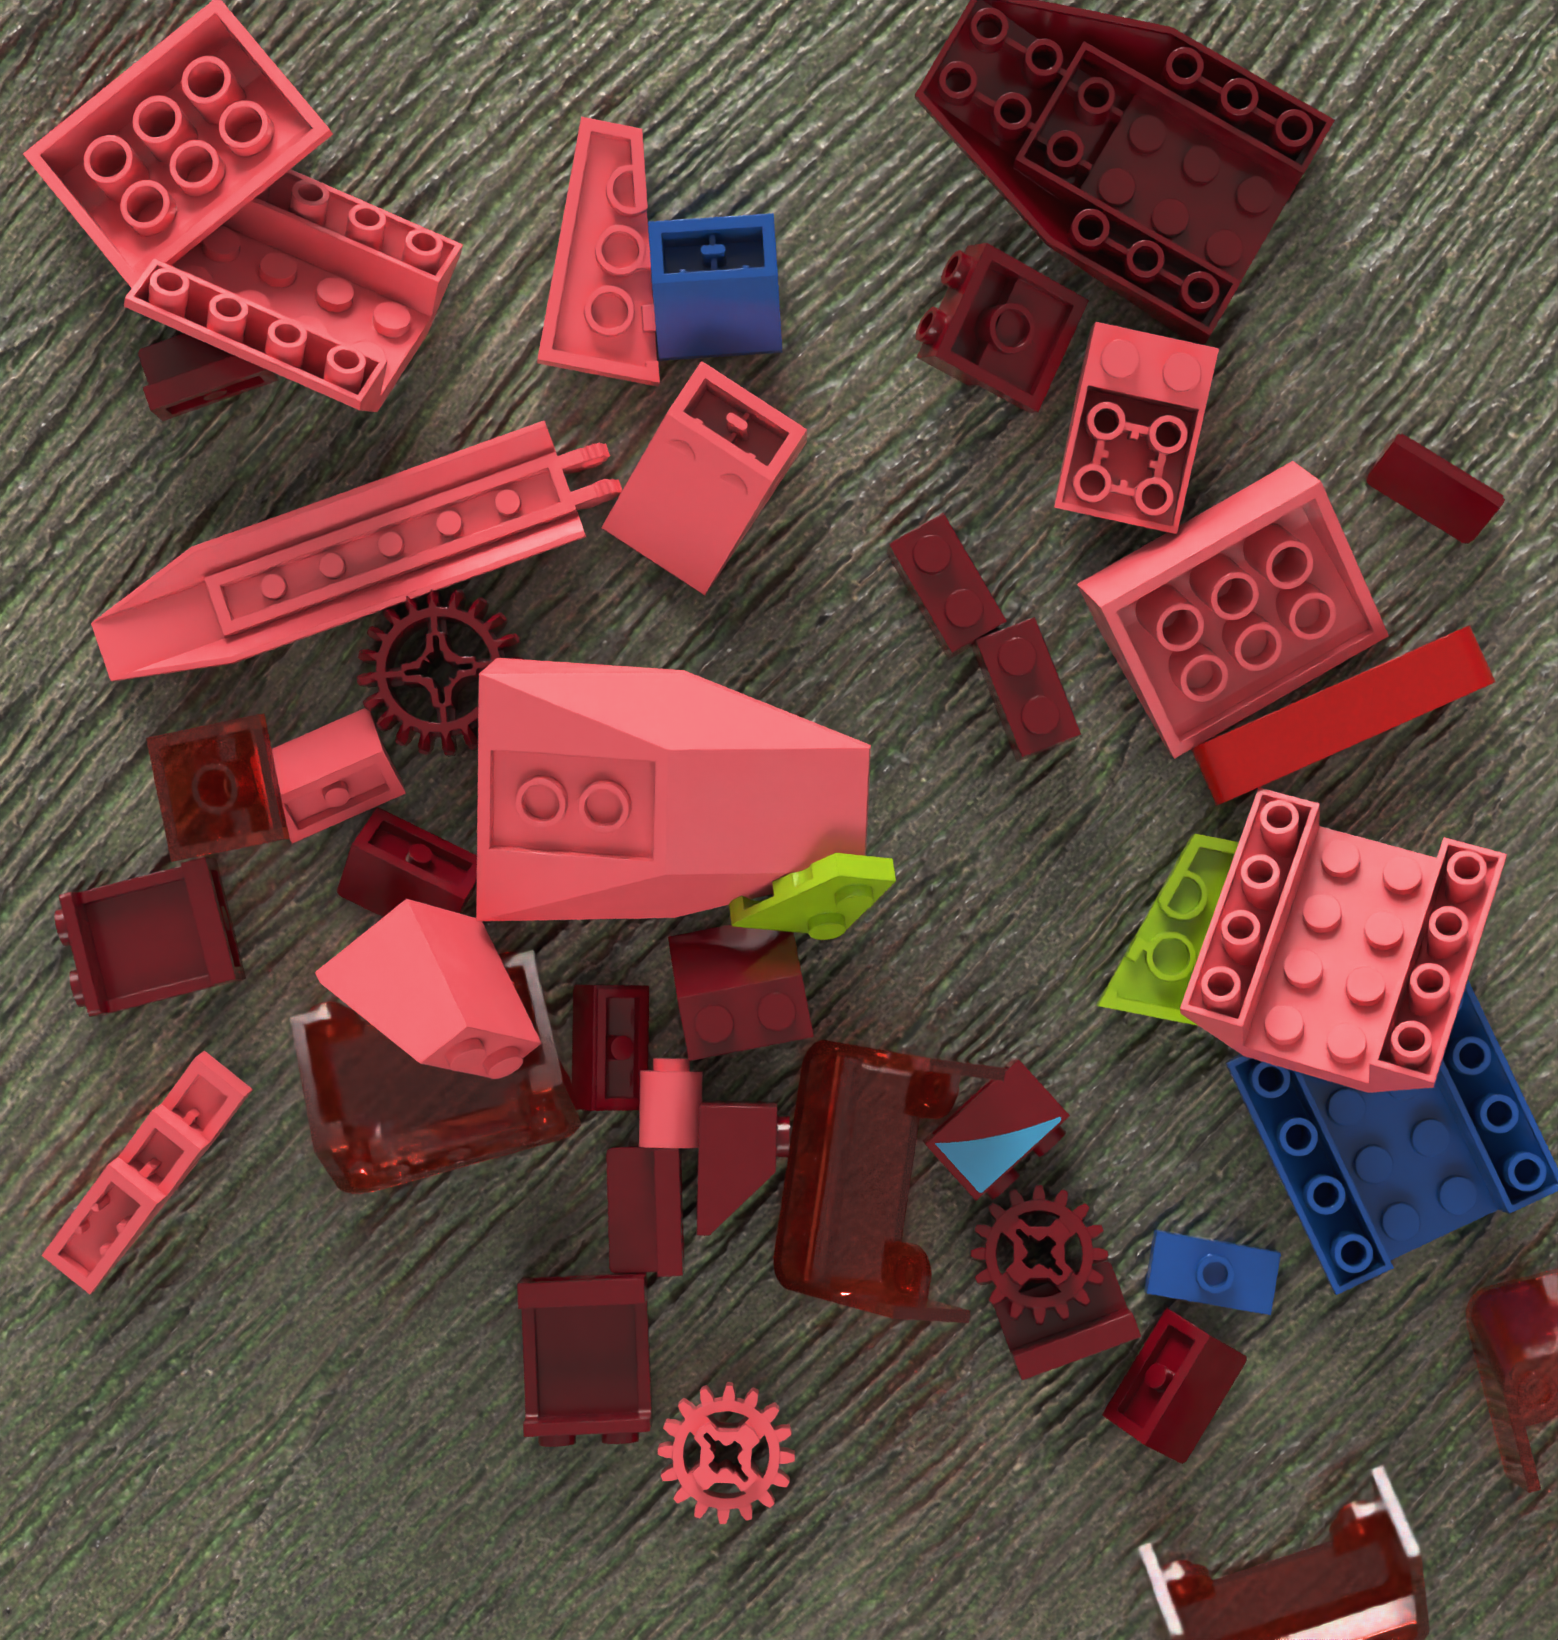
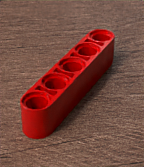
[1191,625,1495,806]

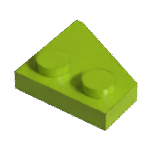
[729,853,896,940]

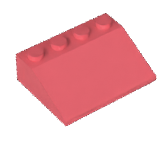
[23,0,333,288]
[1077,461,1389,759]

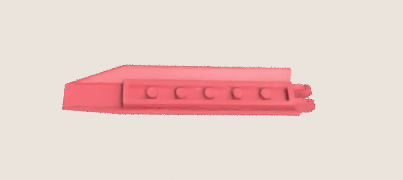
[91,421,622,682]

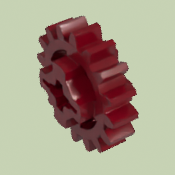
[971,1185,1108,1325]

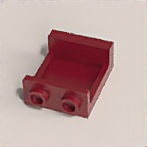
[54,857,246,1017]
[517,1272,653,1447]

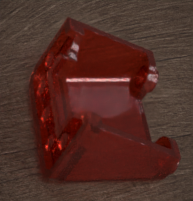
[289,950,581,1194]

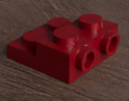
[915,243,1089,413]

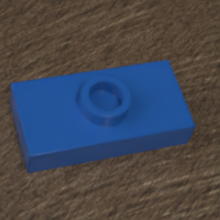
[1144,1229,1281,1315]

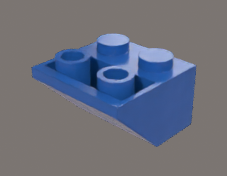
[648,213,782,361]

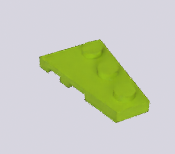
[1096,834,1239,1026]

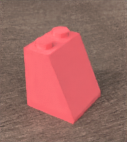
[315,899,542,1079]

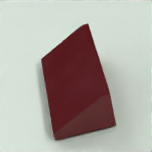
[1366,433,1506,544]
[571,985,649,1111]

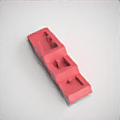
[41,1051,253,1295]

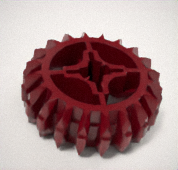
[357,589,525,757]

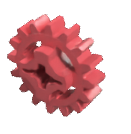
[658,1382,795,1524]

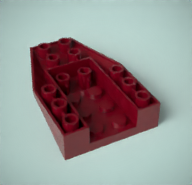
[914,0,1335,345]

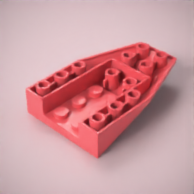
[476,658,871,922]

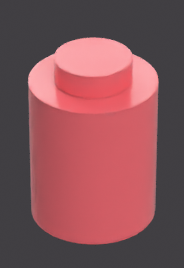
[639,1058,703,1149]

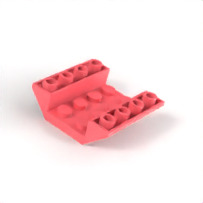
[124,169,463,412]
[1180,787,1507,1093]

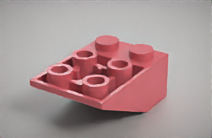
[1054,322,1219,534]
[601,361,807,596]

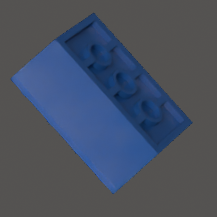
[1225,980,1558,1295]

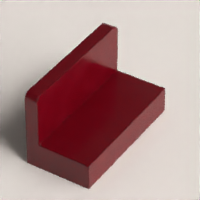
[138,333,279,421]
[337,807,477,917]
[606,1146,685,1277]
[994,1261,1141,1380]
[1102,1308,1247,1464]

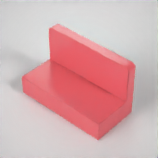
[256,708,406,844]

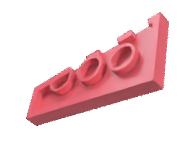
[537,117,660,387]

